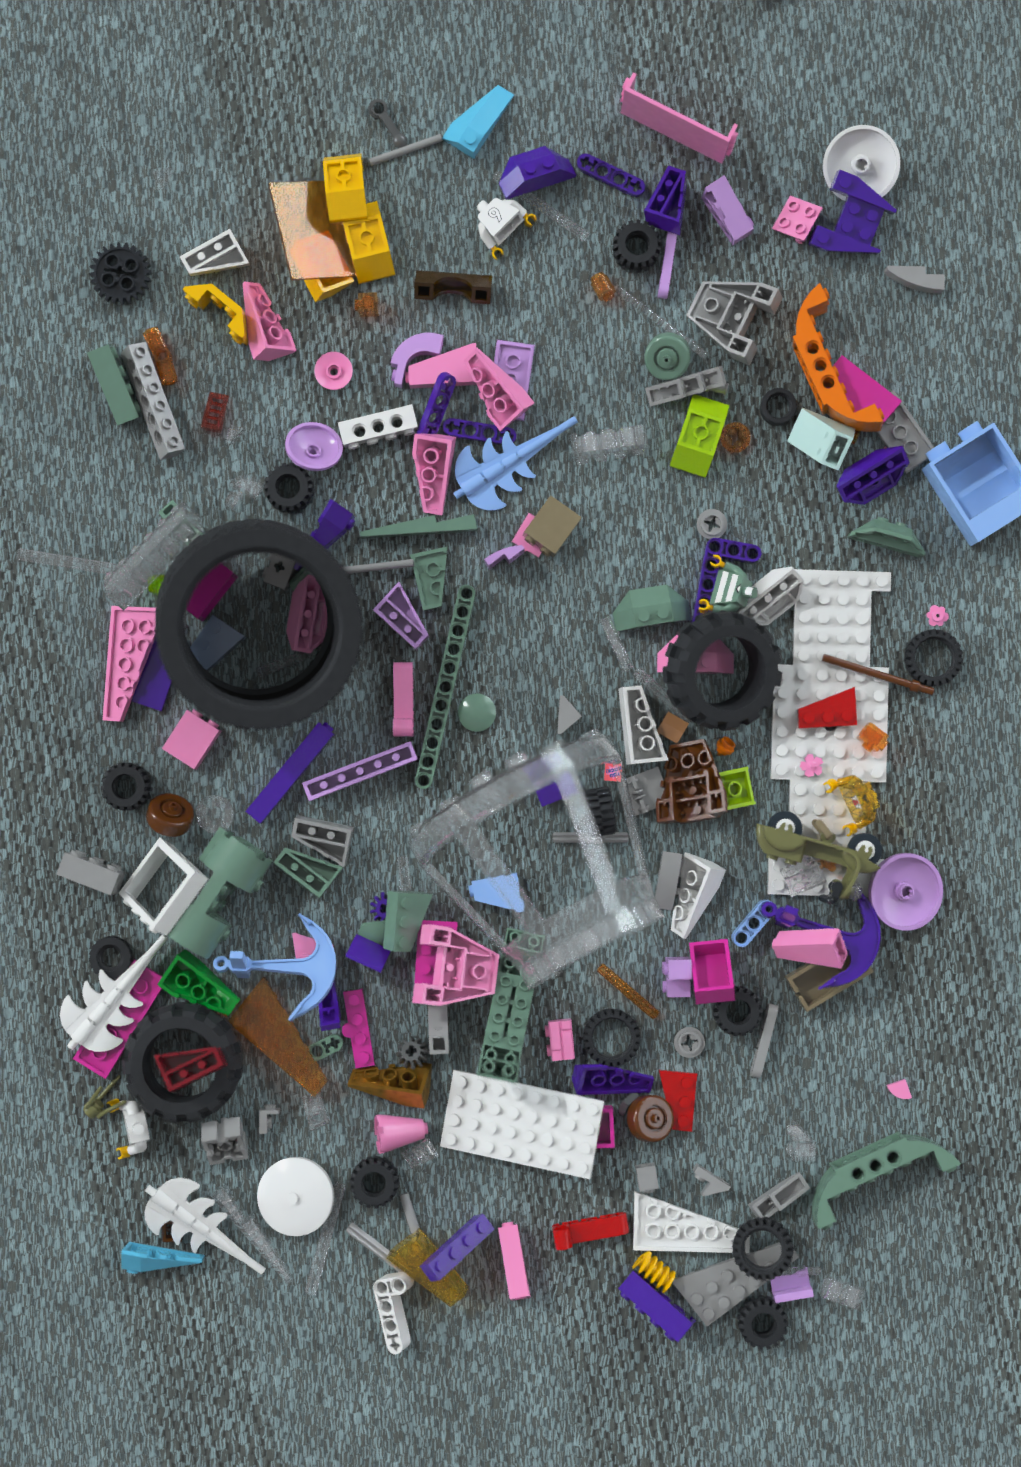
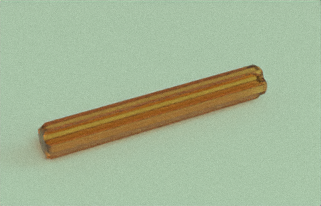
[597,963,659,1019]

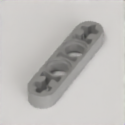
[750,1003,778,1078]

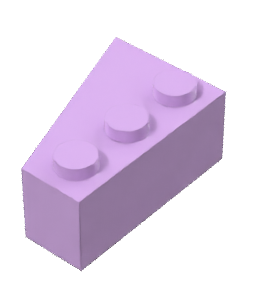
[702,175,754,245]
[373,582,429,650]

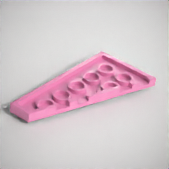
[103,606,156,722]

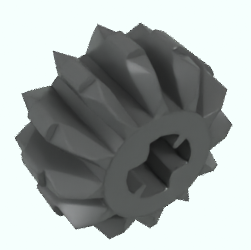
[396,1036,429,1070]

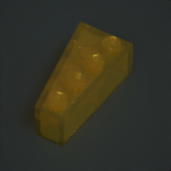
[386,1227,468,1307]

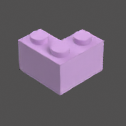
[662,957,692,997]

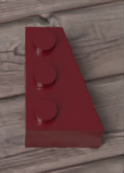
[153,1047,228,1092]

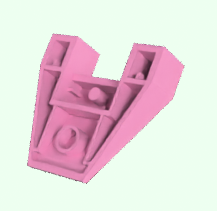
[412,925,500,1006]

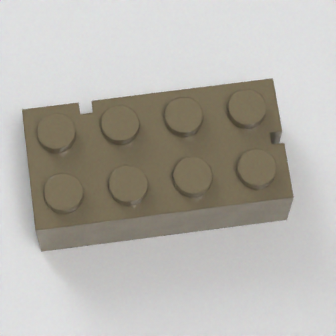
[784,955,873,1012]

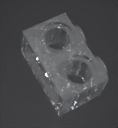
[819,1274,865,1310]

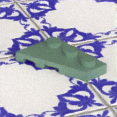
[410,546,448,611]

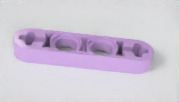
[657,231,677,299]

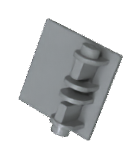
[622,767,670,815]

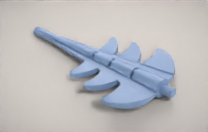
[453,416,578,510]

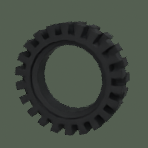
[732,1217,794,1281]

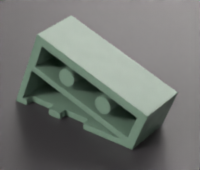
[273,848,343,900]
[383,890,433,952]

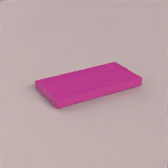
[825,355,902,425]

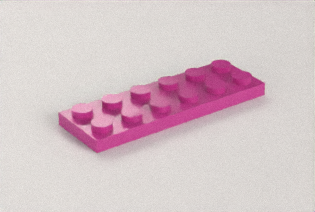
[73,959,162,1079]

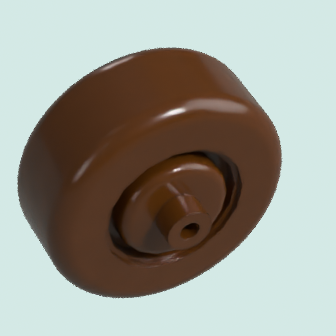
[146,793,194,837]
[627,1095,674,1142]

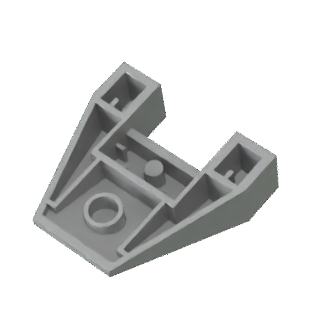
[686,281,783,366]

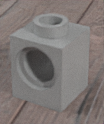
[635,1162,659,1193]

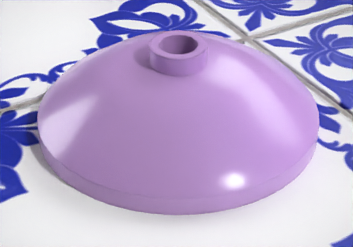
[285,422,343,471]

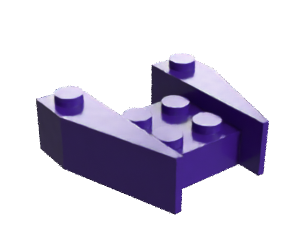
[808,170,897,254]

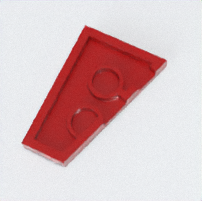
[797,687,857,728]
[658,1069,697,1132]

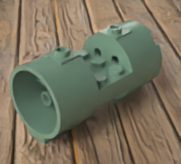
[167,827,273,959]

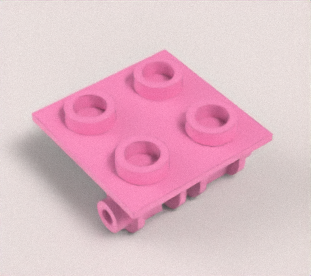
[772,196,823,244]

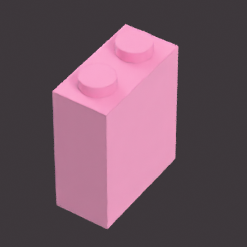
[162,709,221,770]

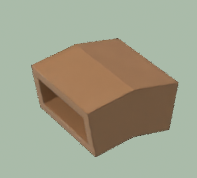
[657,711,689,743]

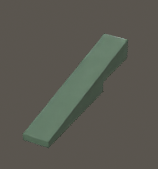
[360,514,477,539]

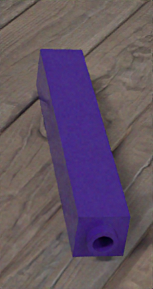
[245,722,335,824]

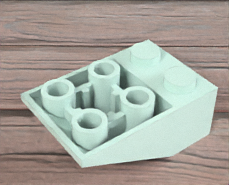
[787,407,855,470]

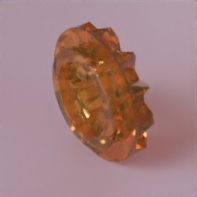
[720,422,751,453]

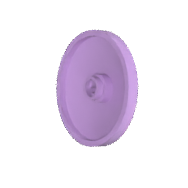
[868,853,943,931]

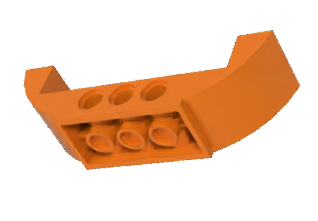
[793,283,884,432]

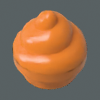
[716,736,736,756]

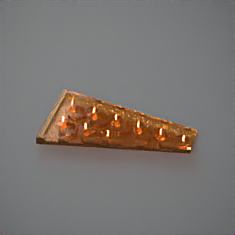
[228,977,328,1097]

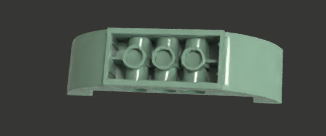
[477,927,545,1084]
[812,1131,961,1230]

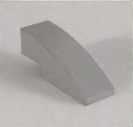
[884,266,945,294]
[653,851,682,910]
[748,1172,810,1218]

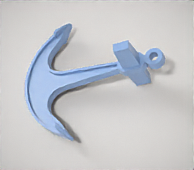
[213,913,336,1021]

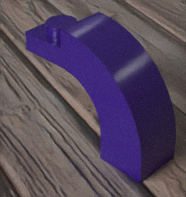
[318,979,341,1031]

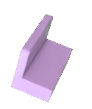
[770,1270,814,1303]

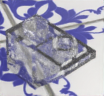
[786,1119,816,1161]

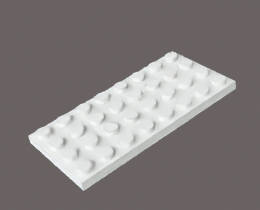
[440,1070,605,1179]

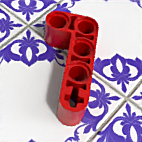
[552,1212,629,1250]

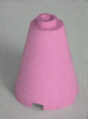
[374,1114,428,1154]

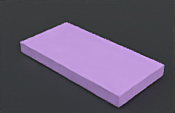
[486,340,535,421]

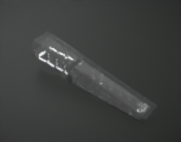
[210,1184,294,1284]

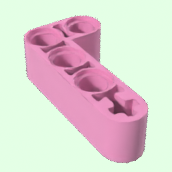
[393,662,414,737]

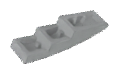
[645,365,727,407]

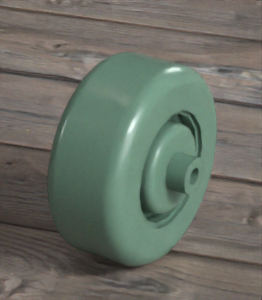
[644,332,691,381]

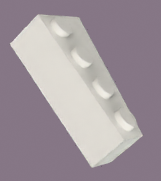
[619,685,668,765]

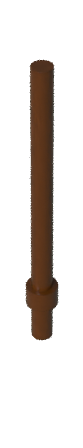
[822,654,934,695]

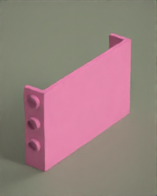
[620,73,739,164]

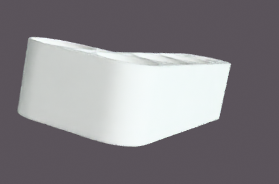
[373,1272,414,1354]

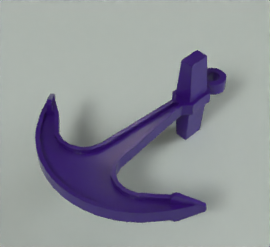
[761,886,881,990]

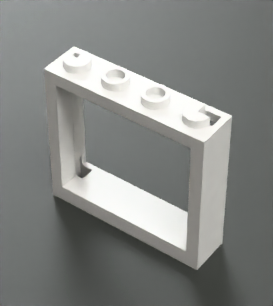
[119,837,208,936]

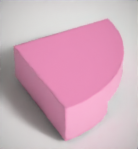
[886,1079,912,1099]

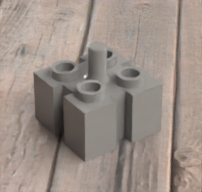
[201,1116,248,1165]

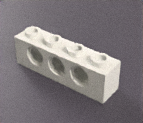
[338,404,418,450]

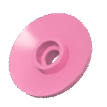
[314,352,353,390]

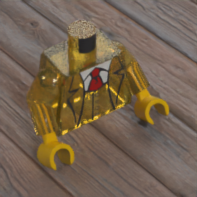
[823,775,880,836]

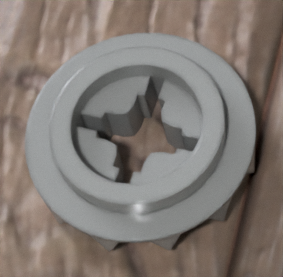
[697,509,727,539]
[674,1027,705,1058]

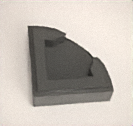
[618,1093,639,1117]

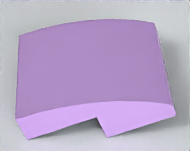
[484,545,525,570]

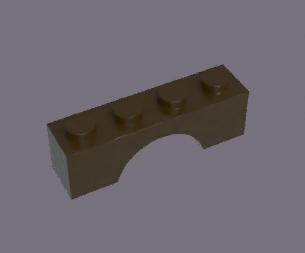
[414,270,492,304]

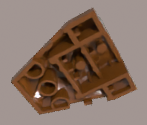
[656,739,728,824]

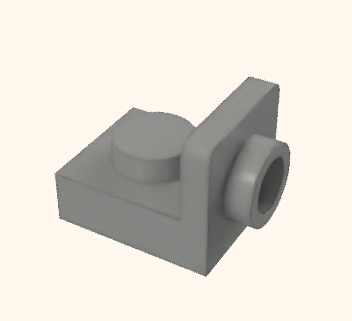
[259,1104,280,1134]

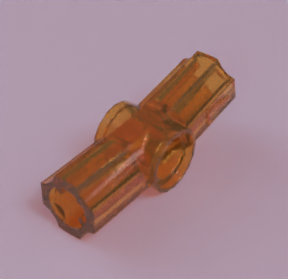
[142,326,179,386]

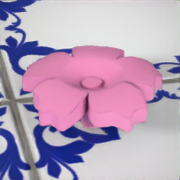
[800,754,823,777]

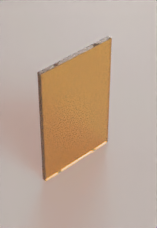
[268,181,356,281]

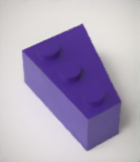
[644,165,687,236]

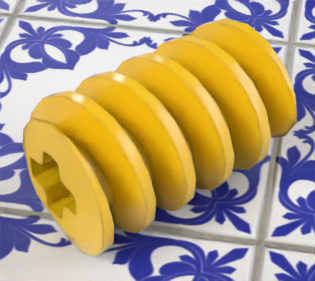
[632,1251,676,1293]

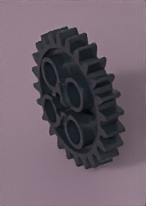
[89,242,152,305]

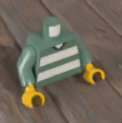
[698,555,758,613]

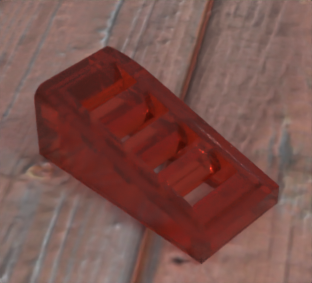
[201,392,229,433]

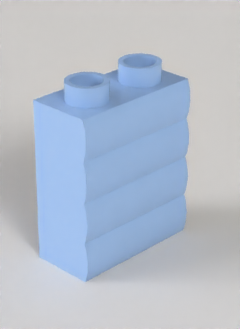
[921,421,1021,546]

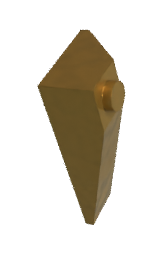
[347,1062,432,1109]

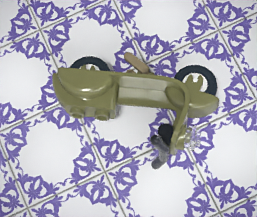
[755,811,882,904]

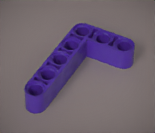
[691,538,761,623]

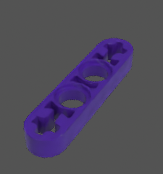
[577,153,645,197]
[416,372,456,434]
[443,418,516,445]

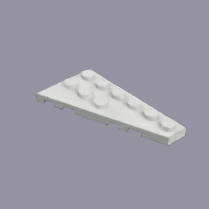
[633,1191,750,1253]

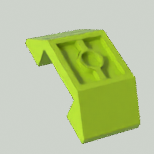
[669,394,729,478]

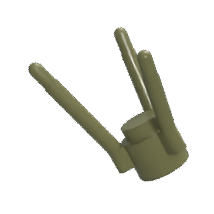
[83,1075,126,1119]

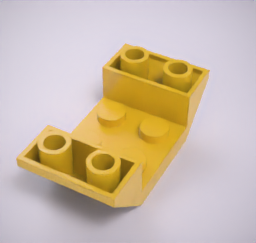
[323,153,368,223]
[343,201,396,284]
[183,284,248,346]

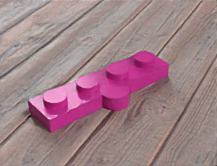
[342,989,375,1068]

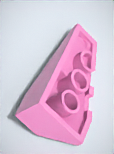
[243,281,296,361]
[412,433,456,516]

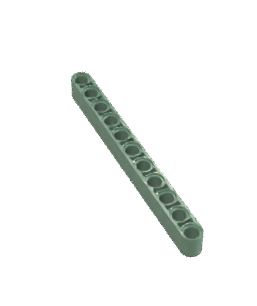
[415,585,475,789]

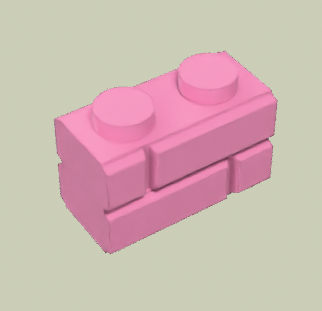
[545,1018,575,1061]

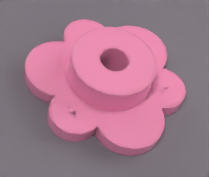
[926,605,949,626]

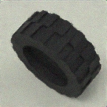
[89,936,134,979]

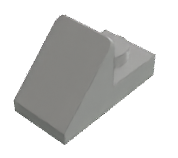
[692,1163,731,1196]

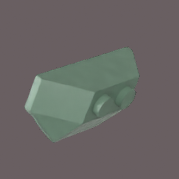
[847,517,925,558]
[613,585,691,632]

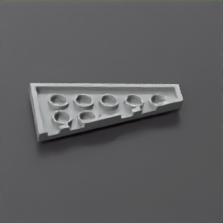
[673,1242,799,1326]

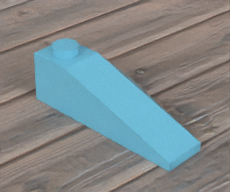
[442,85,514,159]
[121,1242,205,1274]

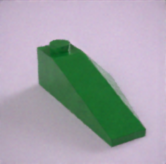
[157,949,240,1015]

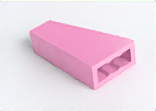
[405,343,477,389]
[772,928,848,969]
[498,1222,531,1301]

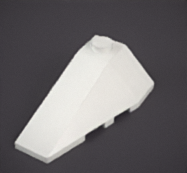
[671,852,726,939]

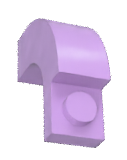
[391,333,444,388]

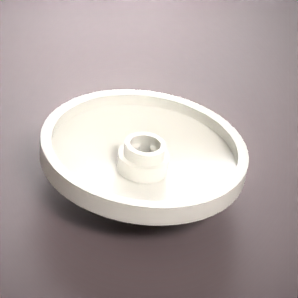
[823,125,900,201]
[257,1157,334,1236]

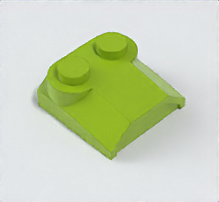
[719,767,756,810]

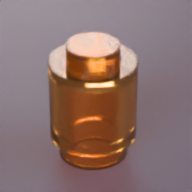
[590,272,616,302]

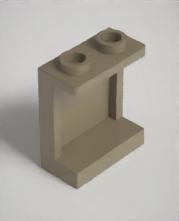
[523,495,582,557]

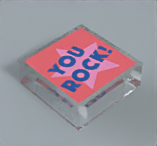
[603,762,624,783]

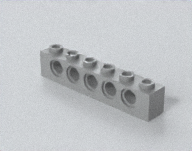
[121,342,185,460]

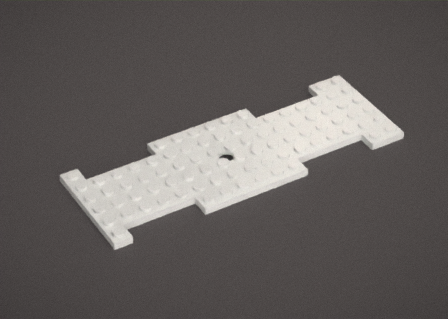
[767,569,891,897]

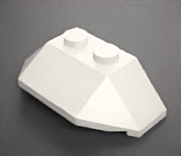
[736,567,804,626]

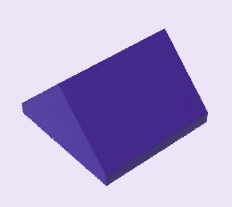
[345,934,391,973]

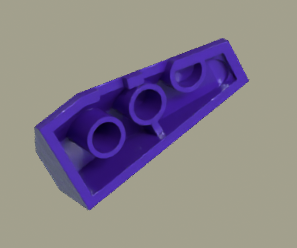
[294,499,355,572]
[572,1064,654,1095]

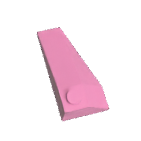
[464,348,534,431]

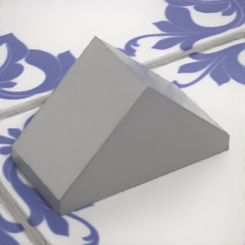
[557,695,582,735]

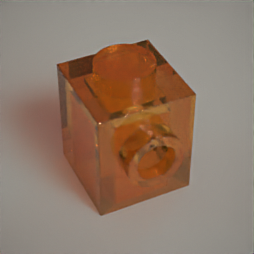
[355,292,379,317]
[856,722,889,752]

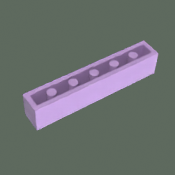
[302,741,418,801]

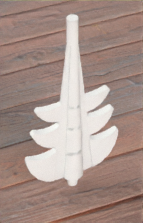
[60,934,168,1052]
[145,1178,266,1275]

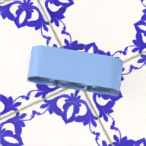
[731,899,772,947]

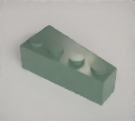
[87,344,142,426]

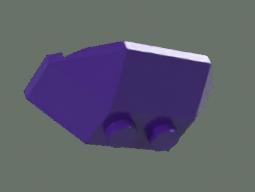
[499,146,576,200]
[836,446,910,505]

